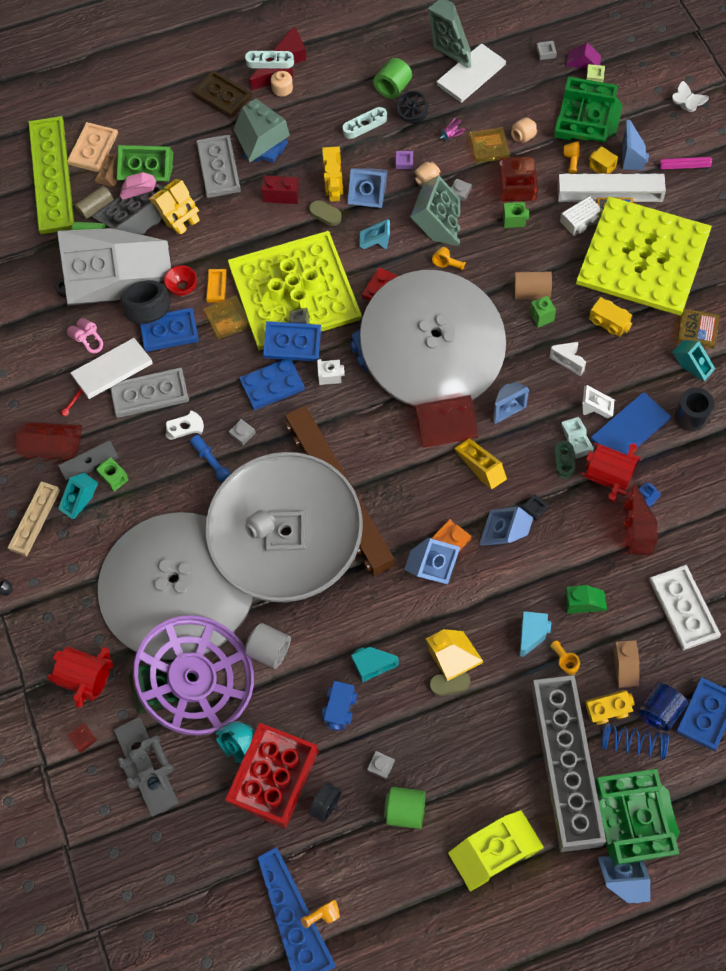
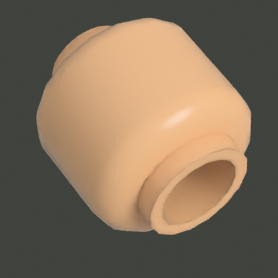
[271,71,293,96]
[511,117,537,143]
[415,162,440,187]

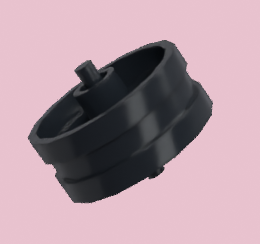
[397,90,429,124]
[309,781,342,823]

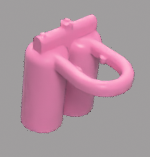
[67,318,103,353]

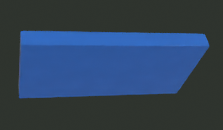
[591,392,671,454]

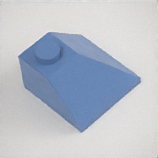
[622,120,649,170]
[348,168,388,208]
[493,382,529,424]
[479,507,533,546]
[404,538,460,584]
[598,856,650,903]

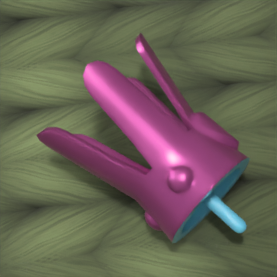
[440,118,466,141]

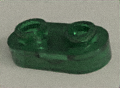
[554,441,576,478]

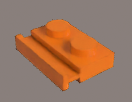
[432,519,471,552]

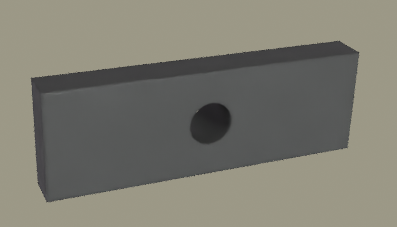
[58,441,119,483]

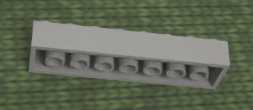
[532,675,606,852]

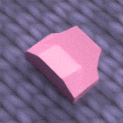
[120,172,156,200]

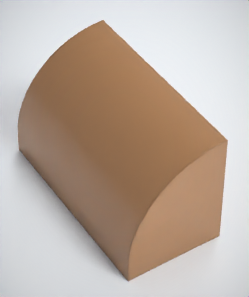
[514,272,552,299]

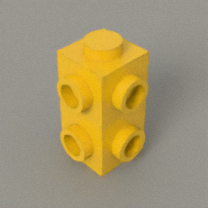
[589,297,632,337]
[584,690,635,725]

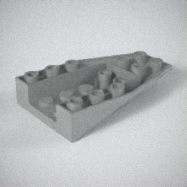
[57,228,171,306]

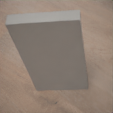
[196,134,241,198]
[110,367,189,418]

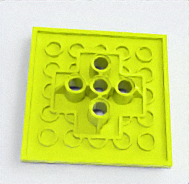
[576,196,712,316]
[228,231,362,351]

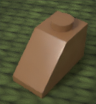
[613,641,639,689]

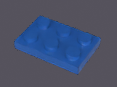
[140,308,199,352]
[263,321,321,361]
[239,359,305,410]
[676,677,726,752]

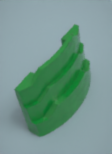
[554,76,623,142]
[594,769,680,866]

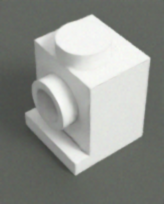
[317,359,345,385]

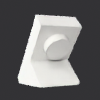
[549,342,586,376]
[583,385,614,418]

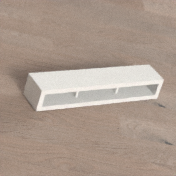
[557,173,666,202]

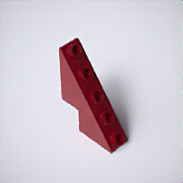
[248,27,307,91]

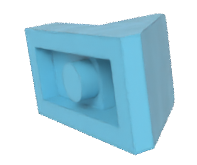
[360,219,390,249]

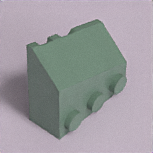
[428,0,471,68]
[234,98,290,162]
[411,175,460,246]

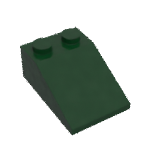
[128,662,197,714]

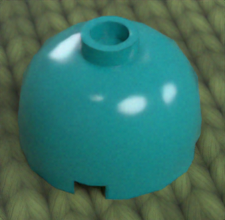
[216,721,255,764]

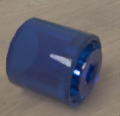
[638,682,688,731]

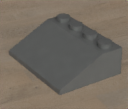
[91,184,164,235]

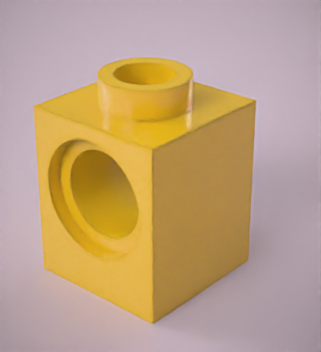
[589,146,618,174]

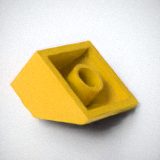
[426,629,483,681]

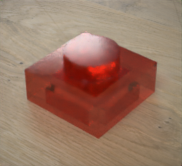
[68,723,98,753]

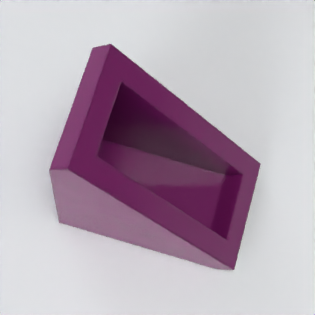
[566,42,601,69]

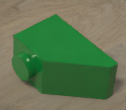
[564,585,607,614]

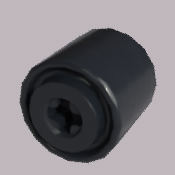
[675,388,715,432]

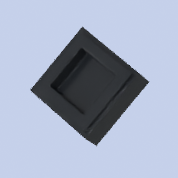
[522,494,549,521]

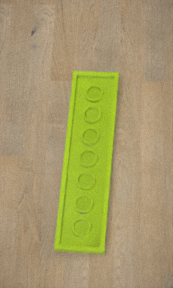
[29,116,74,234]

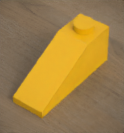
[454,438,507,489]

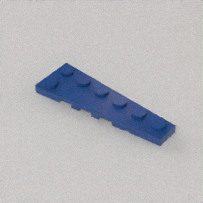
[258,847,336,971]

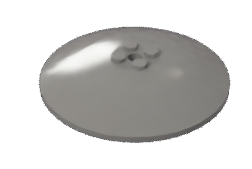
[360,270,506,410]
[206,452,363,602]
[98,512,253,661]

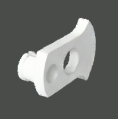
[166,410,204,440]

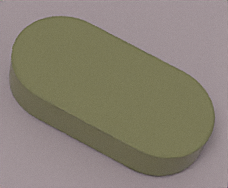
[310,200,342,226]
[430,672,471,696]

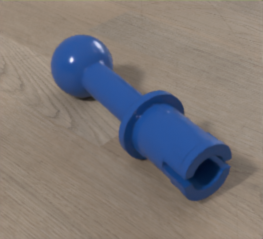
[190,435,230,482]

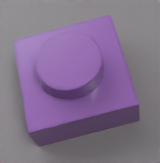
[396,151,413,169]

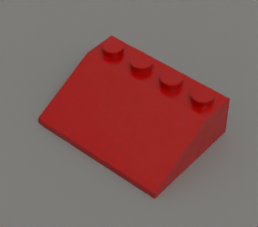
[225,723,319,829]

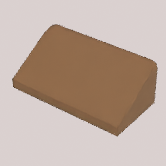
[95,153,118,187]

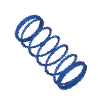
[601,723,669,760]

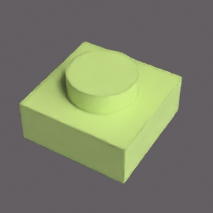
[587,64,605,82]

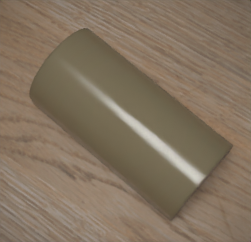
[75,186,114,219]

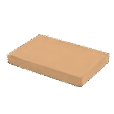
[67,122,118,172]

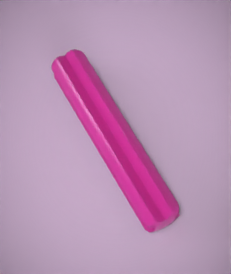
[660,157,712,169]

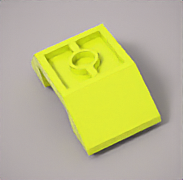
[448,810,544,892]

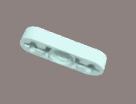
[245,51,294,69]
[343,107,387,139]

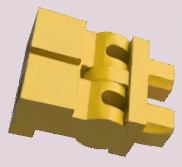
[322,147,343,202]
[149,179,200,234]

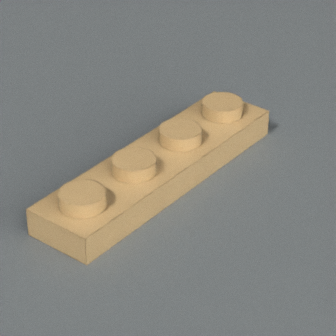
[8,481,60,556]

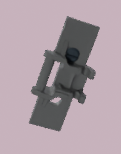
[114,717,179,817]

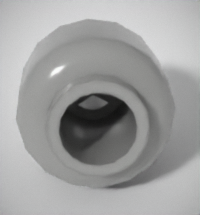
[245,510,275,539]

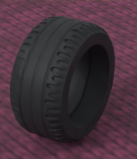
[121,280,170,324]

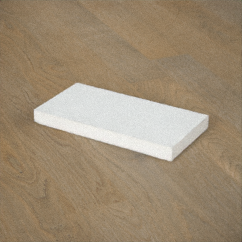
[437,43,506,103]
[71,338,153,399]
[649,565,721,651]

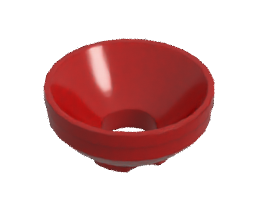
[164,265,197,296]

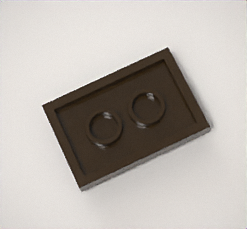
[192,70,252,118]

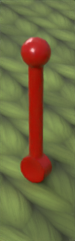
[60,387,83,416]

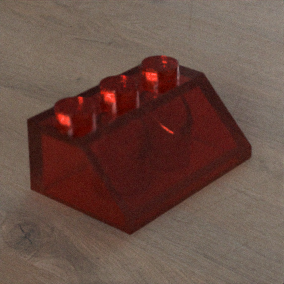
[415,395,478,448]
[16,422,82,460]

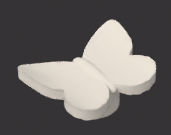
[672,81,709,112]

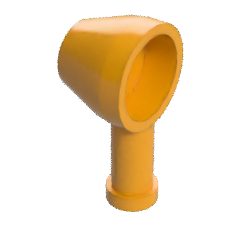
[564,142,580,174]
[432,247,466,271]
[550,641,580,675]
[301,899,340,928]

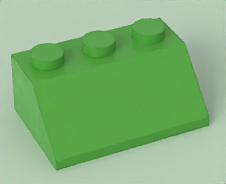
[117,145,173,182]

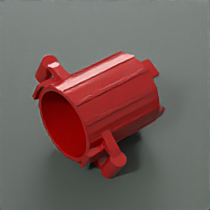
[581,443,641,502]
[48,647,113,707]

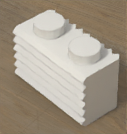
[560,196,602,236]

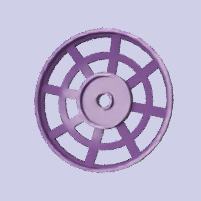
[133,615,254,735]

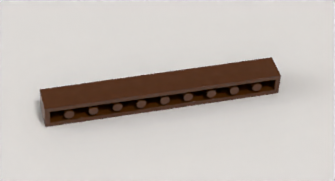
[284,405,395,576]

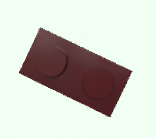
[262,176,300,204]

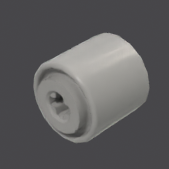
[245,623,291,669]

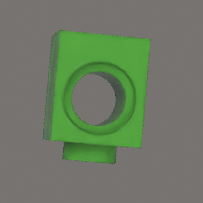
[503,202,529,228]
[530,296,556,327]
[96,457,128,492]

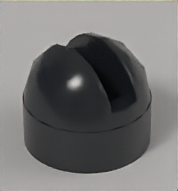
[0,579,13,596]

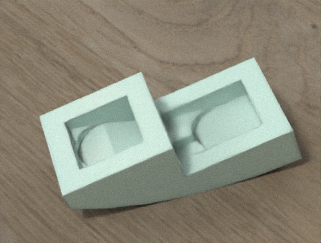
[561,417,594,459]

